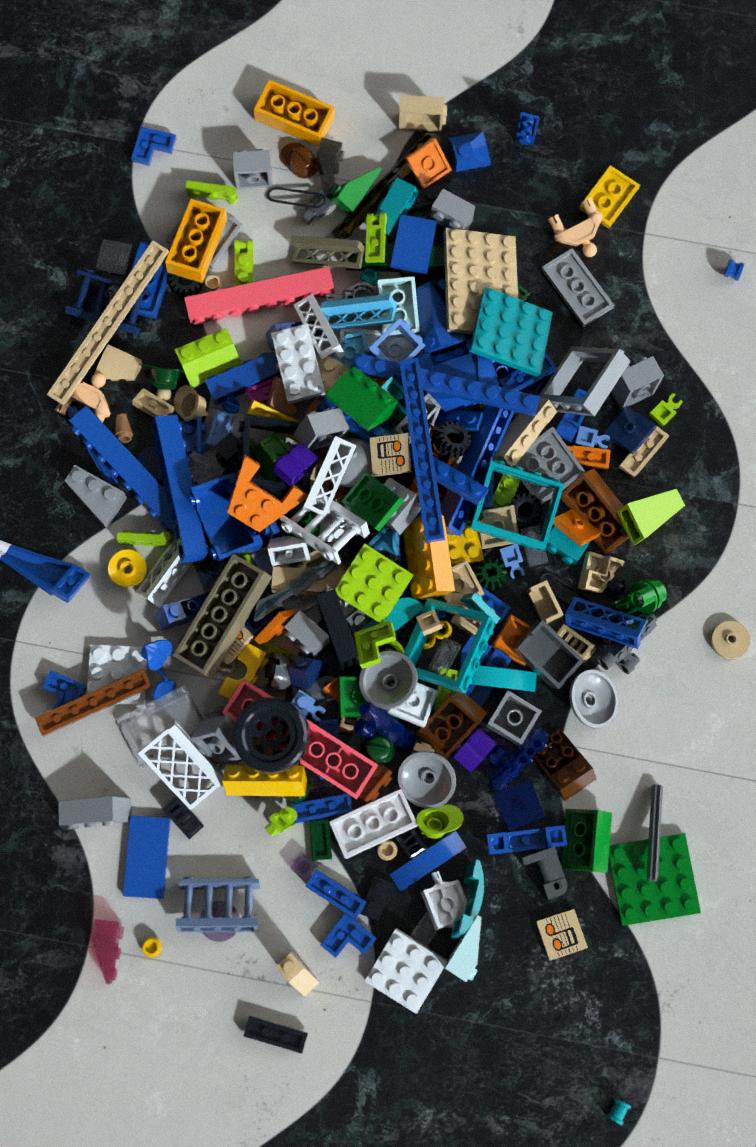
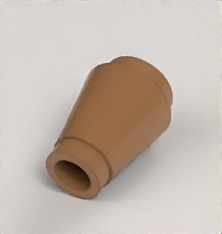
[114,414,133,443]

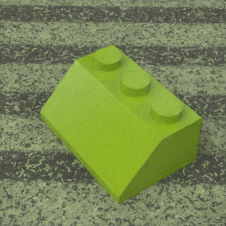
[175,328,242,389]

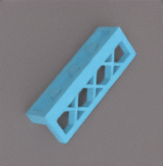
[321,294,397,330]

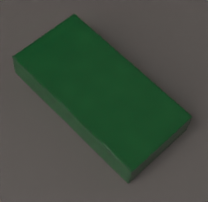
[309,819,332,861]

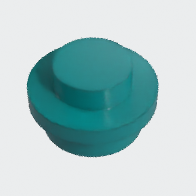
[360,269,378,286]

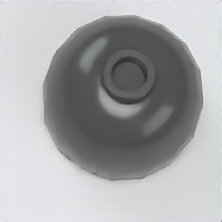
[264,652,293,692]

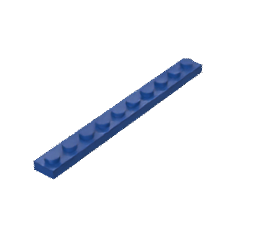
[350,353,540,416]
[399,358,445,543]
[316,397,489,506]

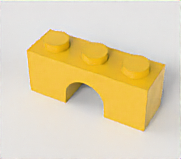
[218,643,269,701]

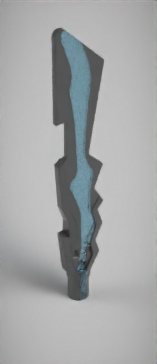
[254,556,343,622]

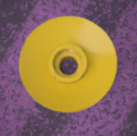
[108,549,147,587]

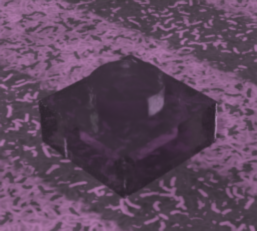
[290,853,318,881]

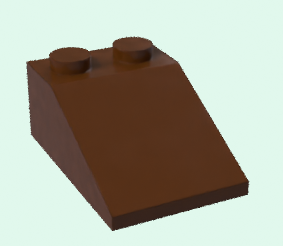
[416,691,487,759]

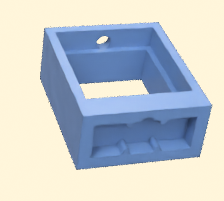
[364,318,425,361]

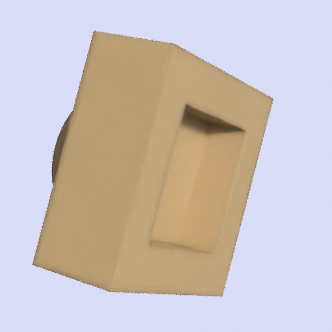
[416,610,442,636]
[412,742,434,754]

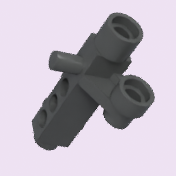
[597,613,657,675]

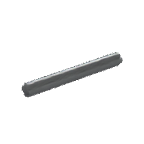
[646,784,663,882]

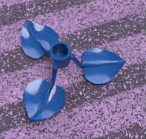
[141,633,186,710]

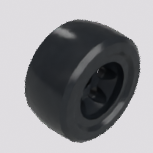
[233,697,311,775]

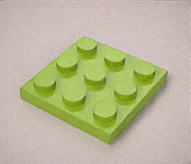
[335,543,414,624]

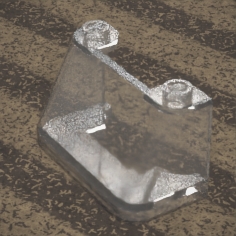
[115,686,204,768]

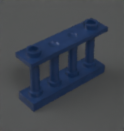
[65,268,152,336]

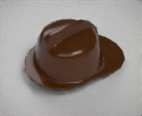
[280,143,319,179]

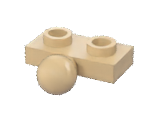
[132,388,174,418]

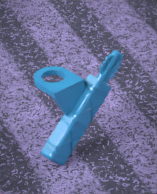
[357,526,399,556]

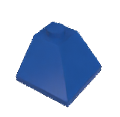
[448,132,491,172]

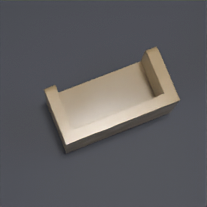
[526,580,564,624]

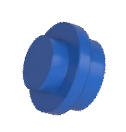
[222,397,240,414]

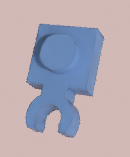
[575,426,610,449]
[498,544,525,579]
[291,690,326,722]

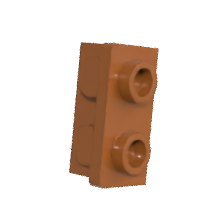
[358,764,393,804]

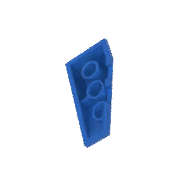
[416,282,467,356]

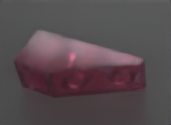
[92,919,124,984]

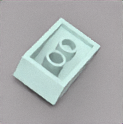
[377,277,420,335]
[444,915,481,982]

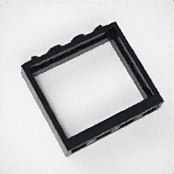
[235,414,311,500]
[316,588,360,675]

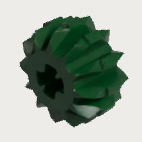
[475,558,507,591]

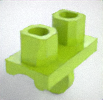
[265,806,297,837]

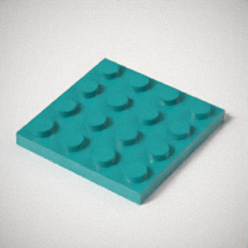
[469,286,553,377]

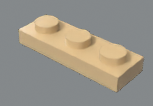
[619,426,669,479]

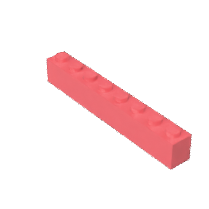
[184,266,334,325]

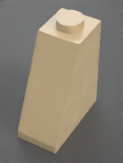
[275,952,319,996]

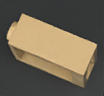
[399,95,447,132]

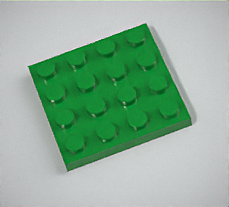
[609,833,701,926]

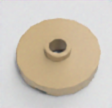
[711,621,750,659]

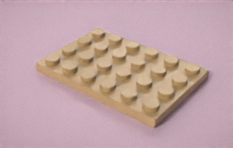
[444,228,518,334]

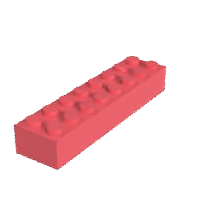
[222,679,378,799]

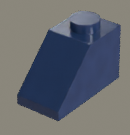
[288,656,327,689]

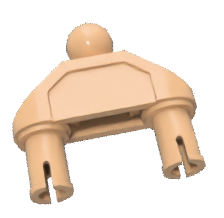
[548,197,603,257]
[55,373,111,423]

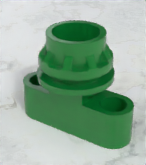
[608,579,667,620]

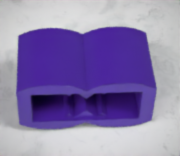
[273,443,319,487]
[453,728,497,773]

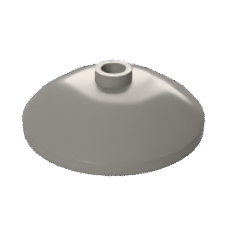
[327,437,375,487]
[359,651,418,709]
[569,670,619,728]
[398,751,456,808]

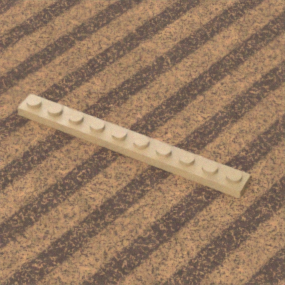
[47,240,169,406]

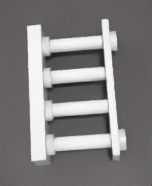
[280,486,370,564]

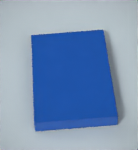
[391,215,437,274]

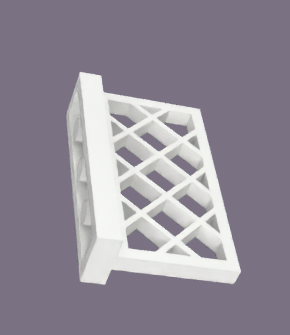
[138,719,224,810]

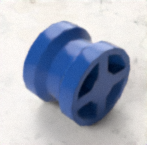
[724,259,744,281]

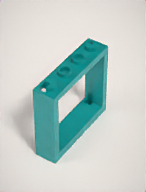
[469,460,564,552]
[404,598,495,694]

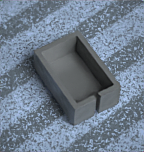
[511,620,584,689]

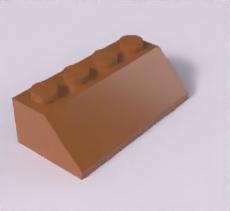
[561,469,629,555]

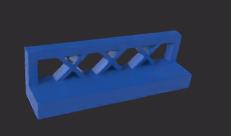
[565,597,647,649]

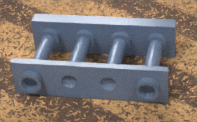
[176,876,260,933]

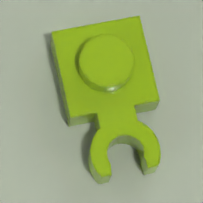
[649,393,683,427]

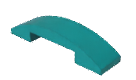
[472,665,537,692]
[451,859,484,939]

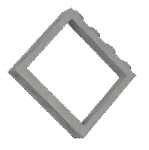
[539,346,630,416]

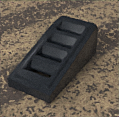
[162,796,204,840]
[395,829,427,861]

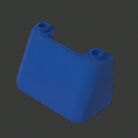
[188,472,263,561]

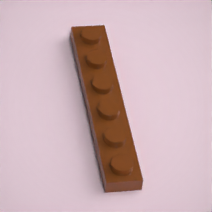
[35,669,152,737]

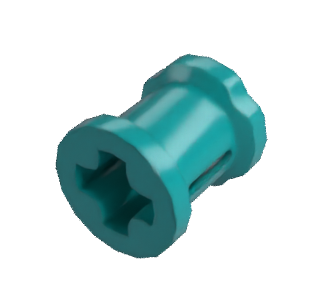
[606,1097,631,1125]

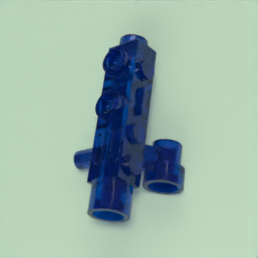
[354,702,416,750]
[486,727,549,792]

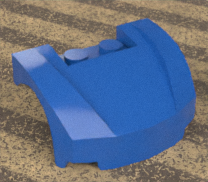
[412,338,499,412]

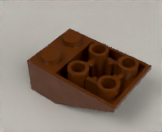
[528,728,596,801]

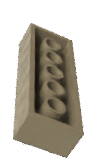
[173,554,272,678]

